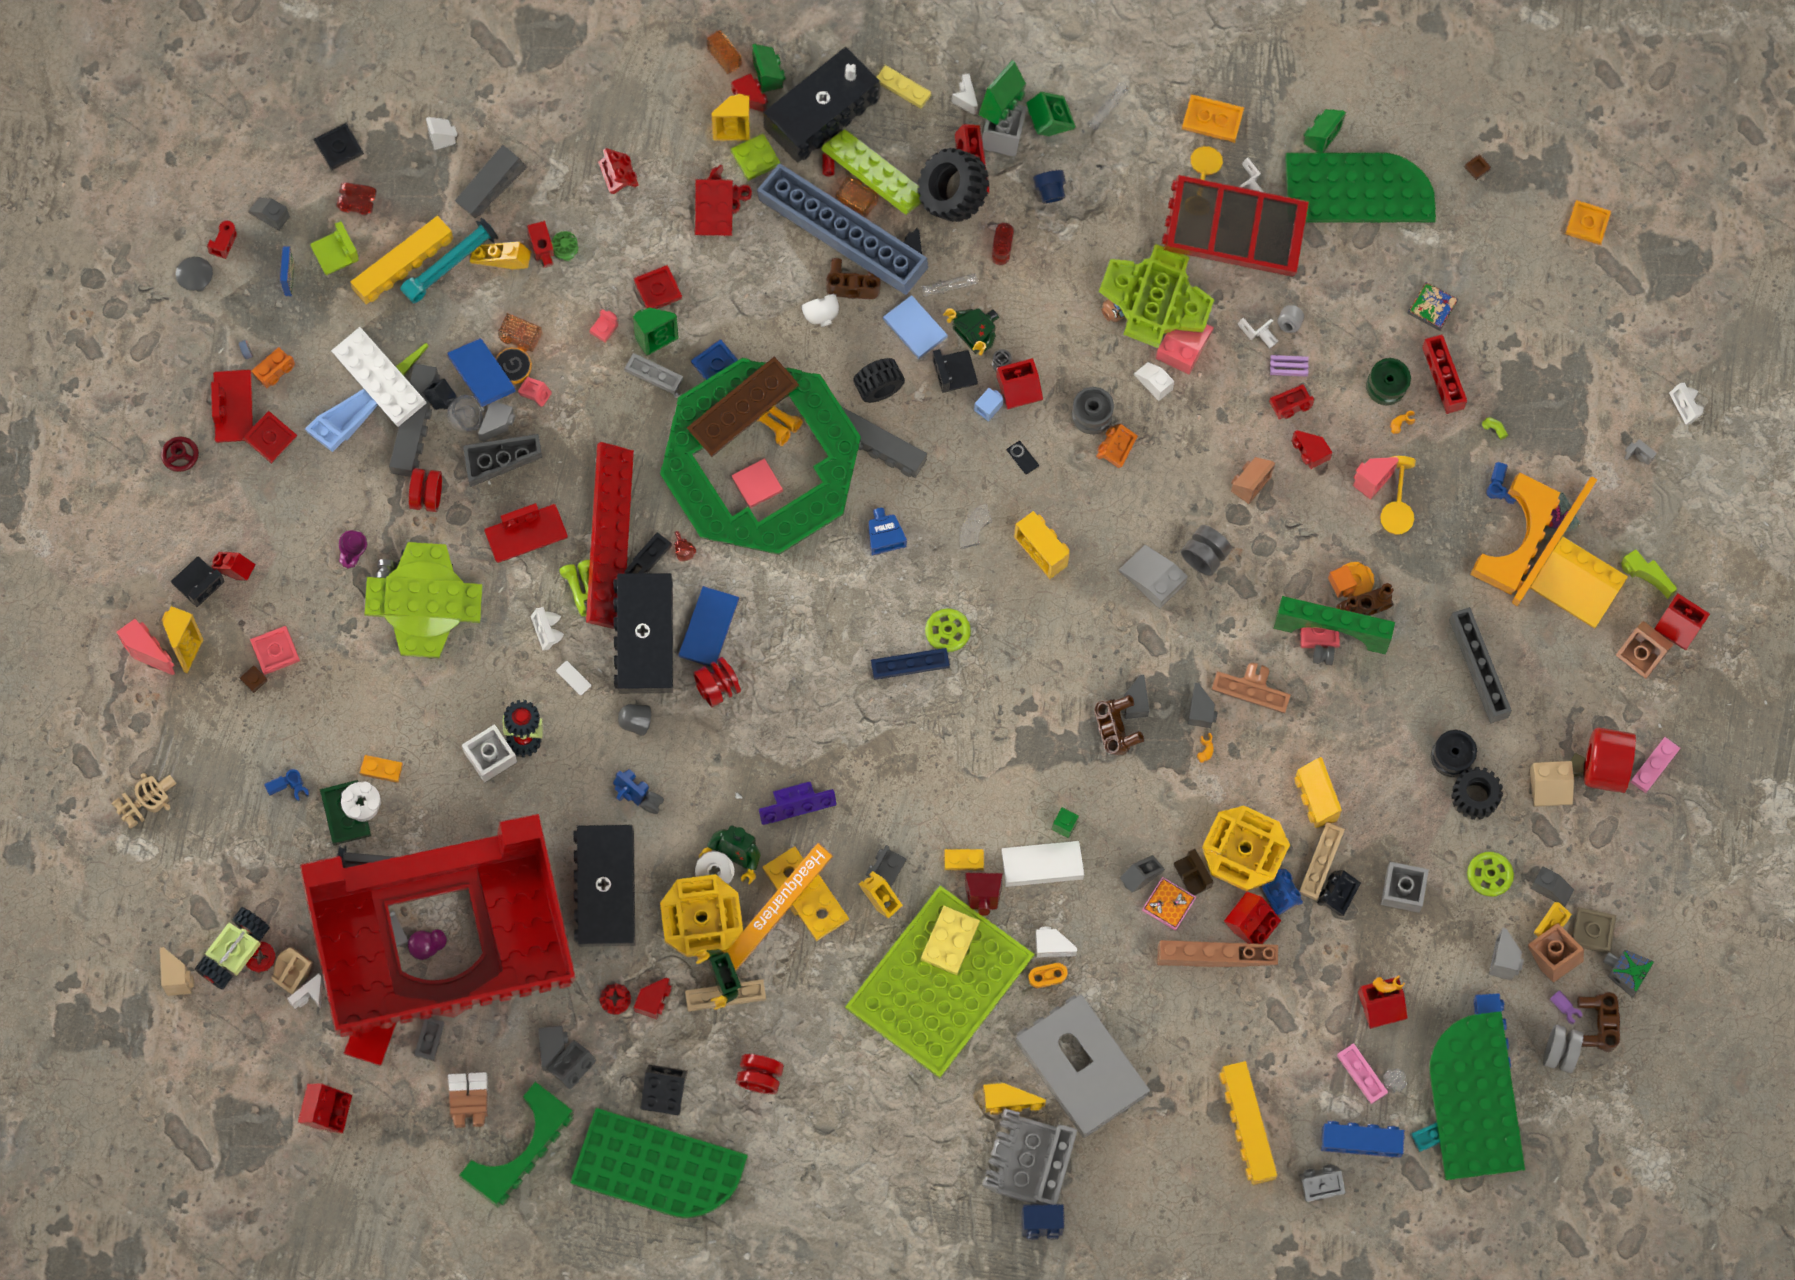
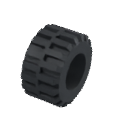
[853,358,905,403]
[1451,767,1503,820]

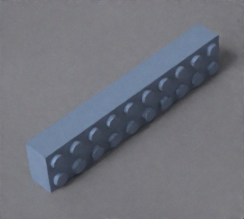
[757,163,928,295]

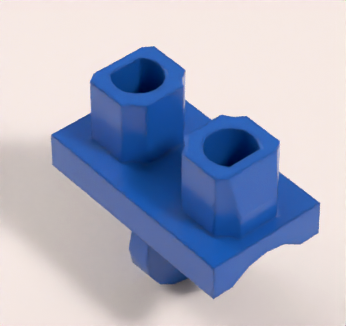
[613,769,649,806]

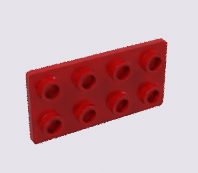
[211,369,253,443]
[484,503,568,563]
[344,1022,397,1066]

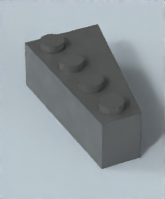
[455,145,528,219]
[463,434,542,487]

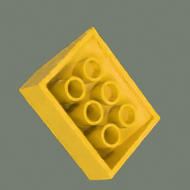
[1530,537,1628,629]

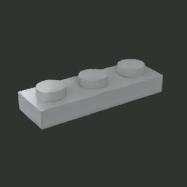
[624,353,683,395]

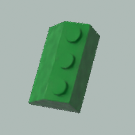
[978,60,1026,125]
[633,307,679,356]

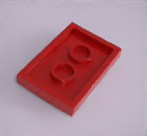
[695,179,733,236]

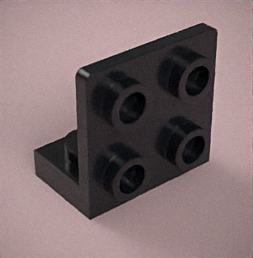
[932,349,978,393]
[171,556,225,607]
[641,1065,688,1116]

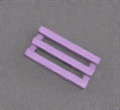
[1270,355,1308,377]

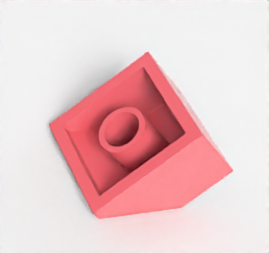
[1353,457,1399,500]

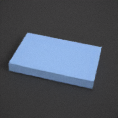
[883,295,948,359]

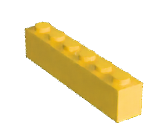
[350,215,453,305]
[1219,1061,1278,1185]

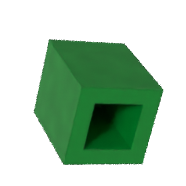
[1052,807,1079,839]

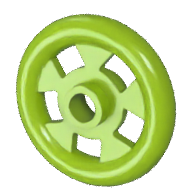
[925,608,971,652]
[1467,852,1514,897]

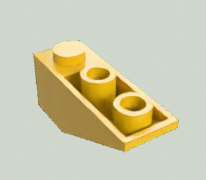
[470,242,531,269]
[983,1083,1046,1115]

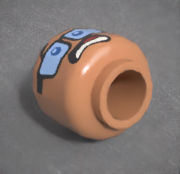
[1101,299,1125,322]

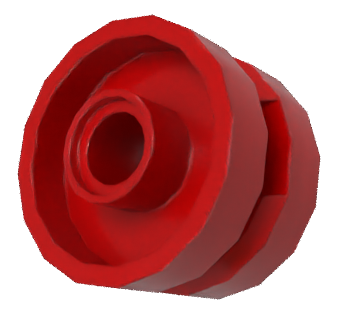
[409,468,442,512]
[735,1054,784,1094]

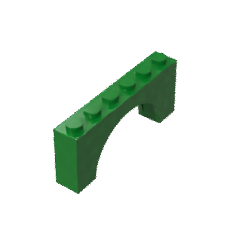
[1273,596,1395,655]
[459,1081,574,1208]

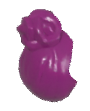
[339,530,368,569]
[408,929,447,960]

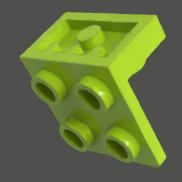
[310,221,359,275]

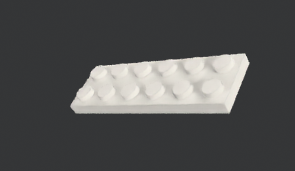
[331,327,427,427]

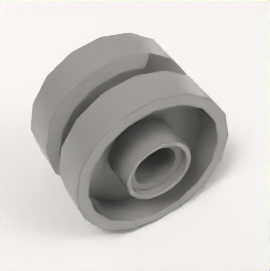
[1543,1024,1583,1074]

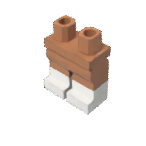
[448,1072,488,1128]

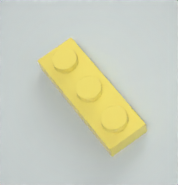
[877,65,931,109]

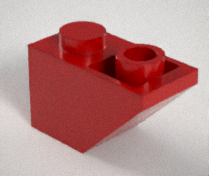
[731,73,768,112]
[1292,430,1333,469]
[211,552,256,581]
[634,977,672,1020]

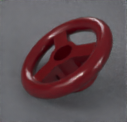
[161,436,199,472]

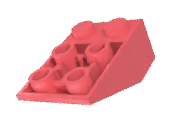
[117,619,175,675]

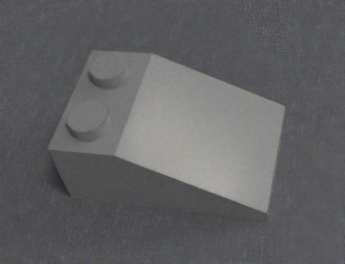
[982,105,1027,157]
[1119,545,1188,609]

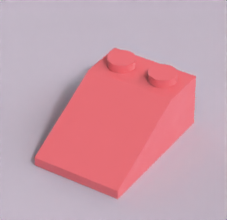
[1156,324,1214,375]

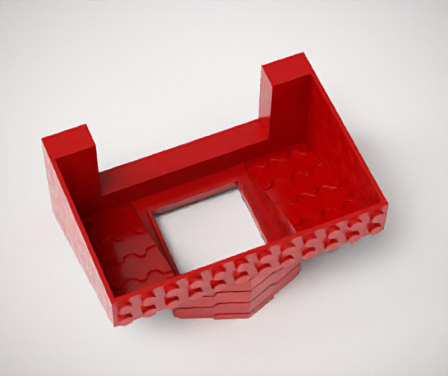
[300,814,575,1037]

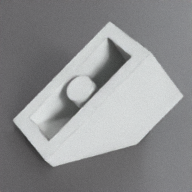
[426,117,457,150]
[1134,362,1174,401]
[1035,927,1077,958]

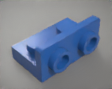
[1262,869,1303,915]

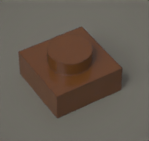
[1465,154,1491,180]
[240,665,268,693]

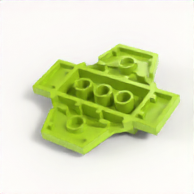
[1098,244,1215,348]
[364,542,482,658]

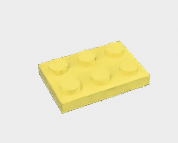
[921,906,980,975]

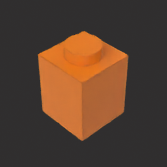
[1328,565,1357,598]

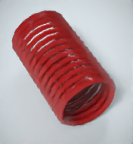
[822,153,835,177]

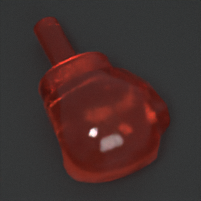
[674,531,696,562]

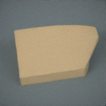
[272,947,313,994]

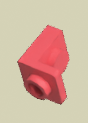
[590,309,618,343]
[518,377,552,407]

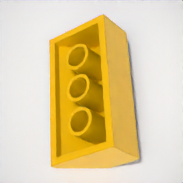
[162,606,204,673]

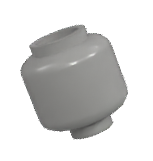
[1278,305,1304,333]

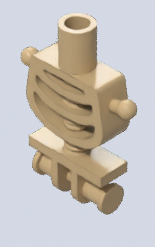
[112,773,176,828]

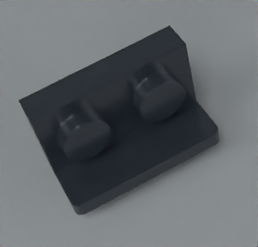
[1317,870,1361,916]

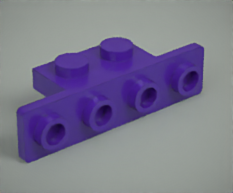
[759,782,837,825]

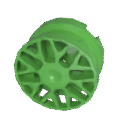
[552,231,578,261]

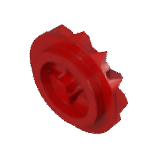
[246,941,276,973]
[599,983,631,1015]

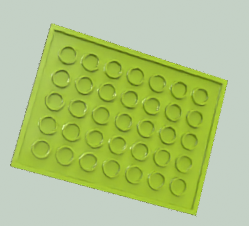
[845,885,1035,1079]

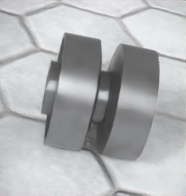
[1181,525,1232,576]

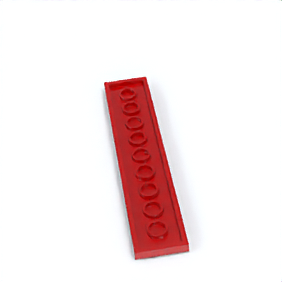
[586,442,634,629]

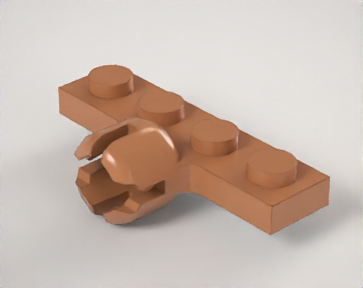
[1211,663,1291,714]

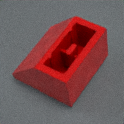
[996,358,1043,410]
[1654,593,1710,651]
[1224,891,1281,944]
[1358,977,1408,1029]
[298,1083,353,1134]

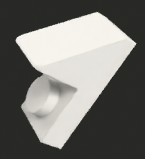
[952,74,978,115]
[287,974,324,1009]

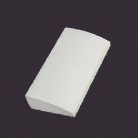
[1001,841,1084,887]

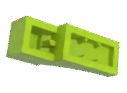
[1621,549,1677,599]

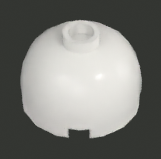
[801,294,839,327]

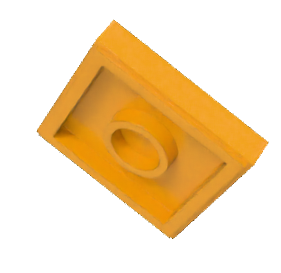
[1565,200,1611,245]

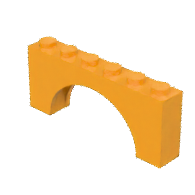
[1470,472,1560,595]

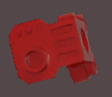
[707,164,752,214]

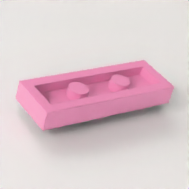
[1630,737,1680,793]
[1337,1043,1388,1104]

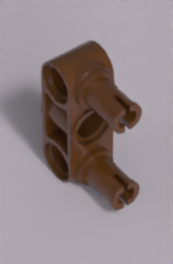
[826,258,881,300]
[1336,583,1394,616]
[1094,695,1144,756]
[1577,992,1620,1052]

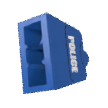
[869,508,907,555]

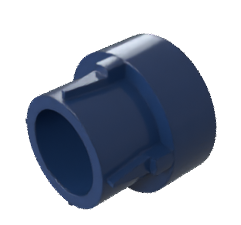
[1033,170,1066,204]

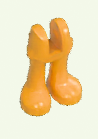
[757,406,803,446]

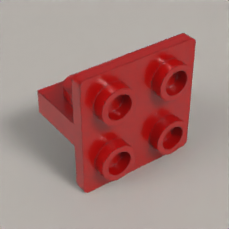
[598,148,639,194]

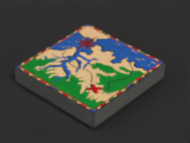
[1407,282,1458,331]

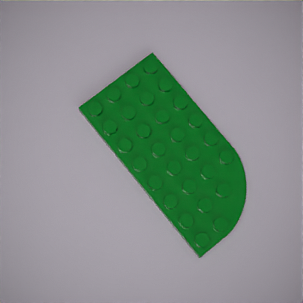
[1285,153,1436,223]
[1429,1011,1525,1181]
[570,1108,748,1218]

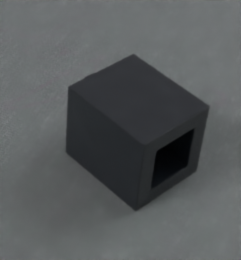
[422,378,457,410]

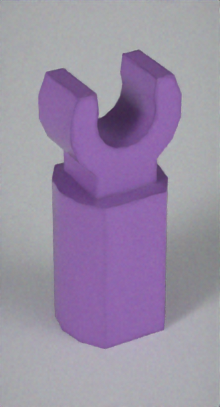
[1550,990,1583,1025]

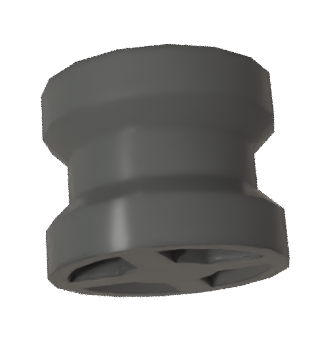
[640,791,664,814]

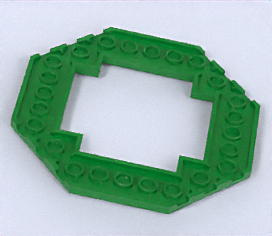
[660,358,861,555]

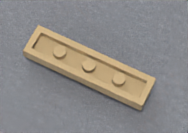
[1299,822,1345,901]
[685,979,766,1012]

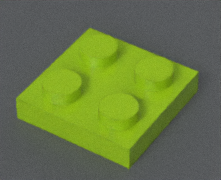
[731,133,781,181]

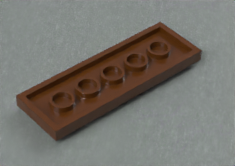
[687,356,799,458]

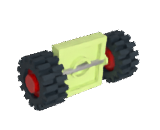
[502,700,543,757]
[194,907,270,990]

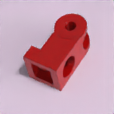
[207,220,237,259]

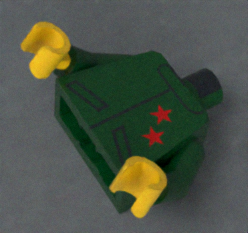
[943,308,999,356]
[699,825,761,884]
[693,949,742,1010]

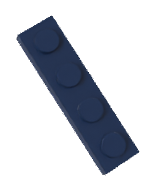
[871,648,950,680]

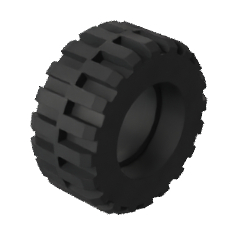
[918,148,989,222]

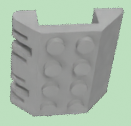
[982,1109,1077,1205]

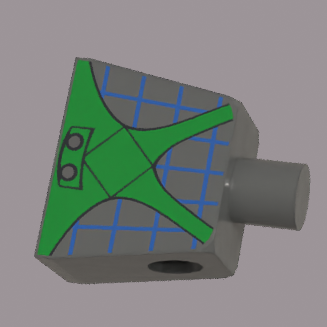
[1603,950,1654,997]

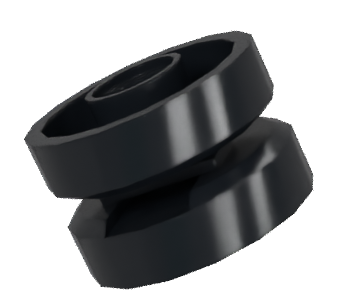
[1430,730,1477,777]

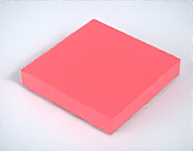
[731,458,783,508]
[250,626,300,675]
[1300,627,1340,648]

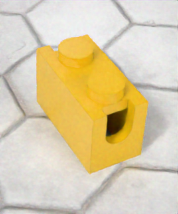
[859,871,903,918]

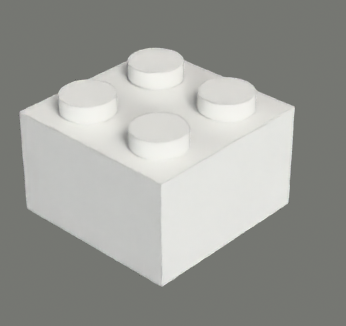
[462,724,517,783]

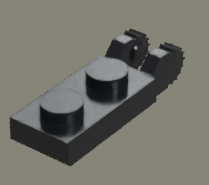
[625,532,672,574]

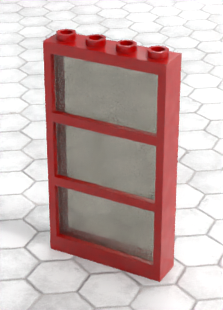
[1162,175,1309,277]

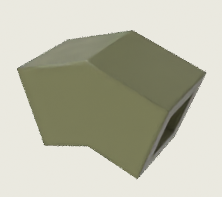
[1571,753,1586,777]

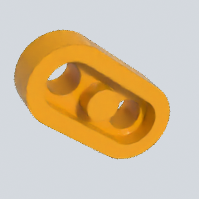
[1028,963,1068,988]

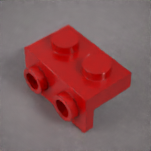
[1269,384,1314,420]

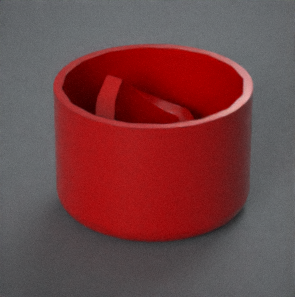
[1584,727,1636,794]

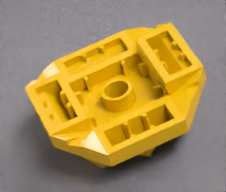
[1202,805,1290,891]
[660,874,743,957]

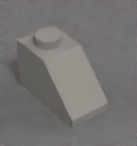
[478,401,516,441]

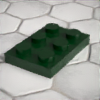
[320,780,371,846]

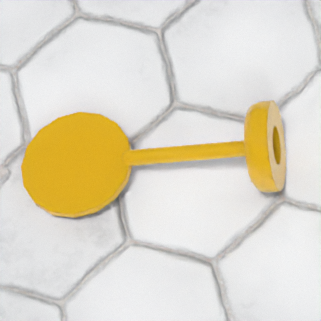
[1184,146,1223,216]
[1380,456,1416,535]

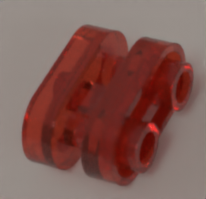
[336,183,377,215]
[992,222,1014,265]

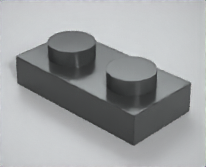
[414,1018,445,1061]

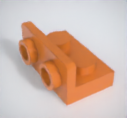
[251,347,295,388]
[1096,424,1138,468]

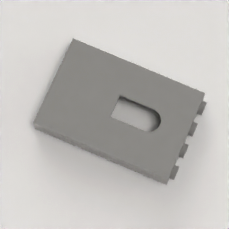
[1016,994,1150,1139]

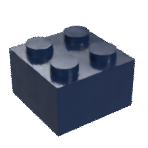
[1021,1204,1064,1240]

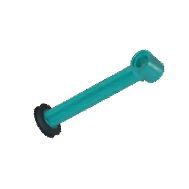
[400,217,498,304]

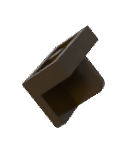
[1174,849,1214,896]

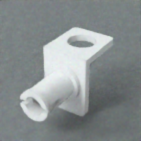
[1240,158,1263,201]
[1238,318,1278,349]

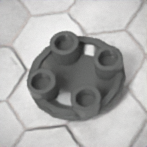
[176,256,213,292]

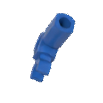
[1486,462,1516,504]
[264,769,309,801]

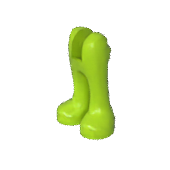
[559,559,590,617]

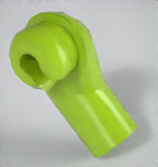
[1482,417,1508,440]

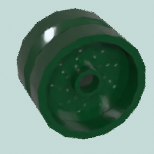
[1366,358,1411,406]

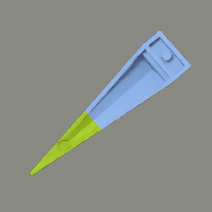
[305,343,428,452]

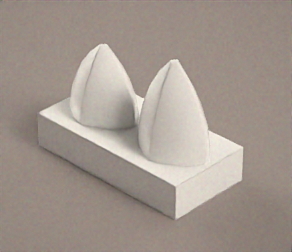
[1669,382,1704,425]
[531,607,564,650]

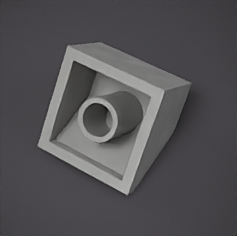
[1489,928,1524,980]

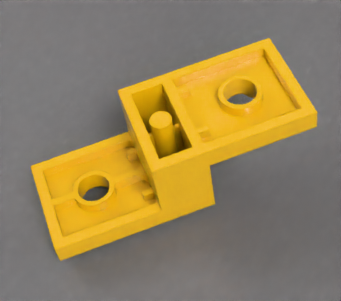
[762,846,849,942]

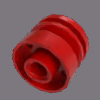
[693,657,741,708]

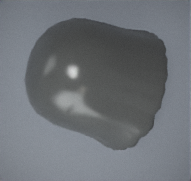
[618,704,652,736]

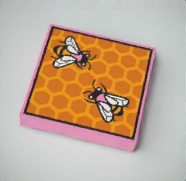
[1142,877,1196,931]

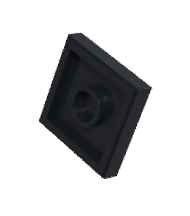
[314,123,364,171]

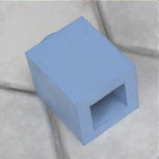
[974,388,1003,422]

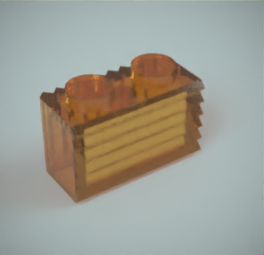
[707,30,742,74]
[835,177,879,218]
[498,313,542,352]

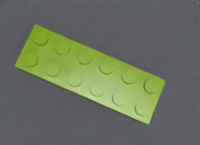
[821,129,921,215]

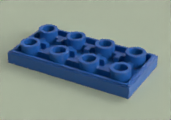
[448,338,516,407]
[679,586,739,667]

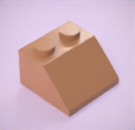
[1231,457,1275,504]
[1616,621,1674,679]
[1528,924,1584,983]

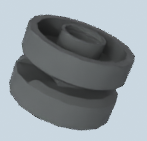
[1072,387,1114,435]

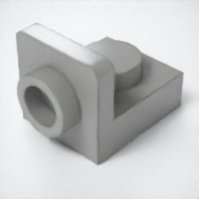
[1625,439,1657,465]

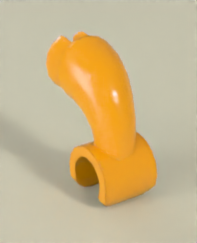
[1390,411,1416,434]
[1197,733,1214,763]
[1373,976,1405,993]

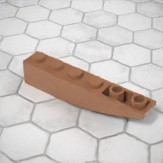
[1158,940,1278,967]

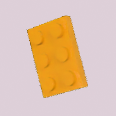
[1182,94,1244,143]

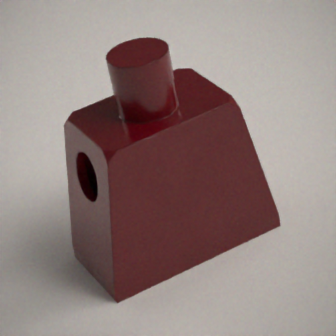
[965,873,1003,916]

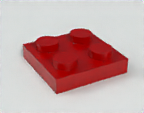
[633,265,682,309]
[243,411,297,464]

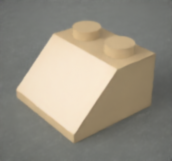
[1530,761,1574,807]
[160,947,194,996]

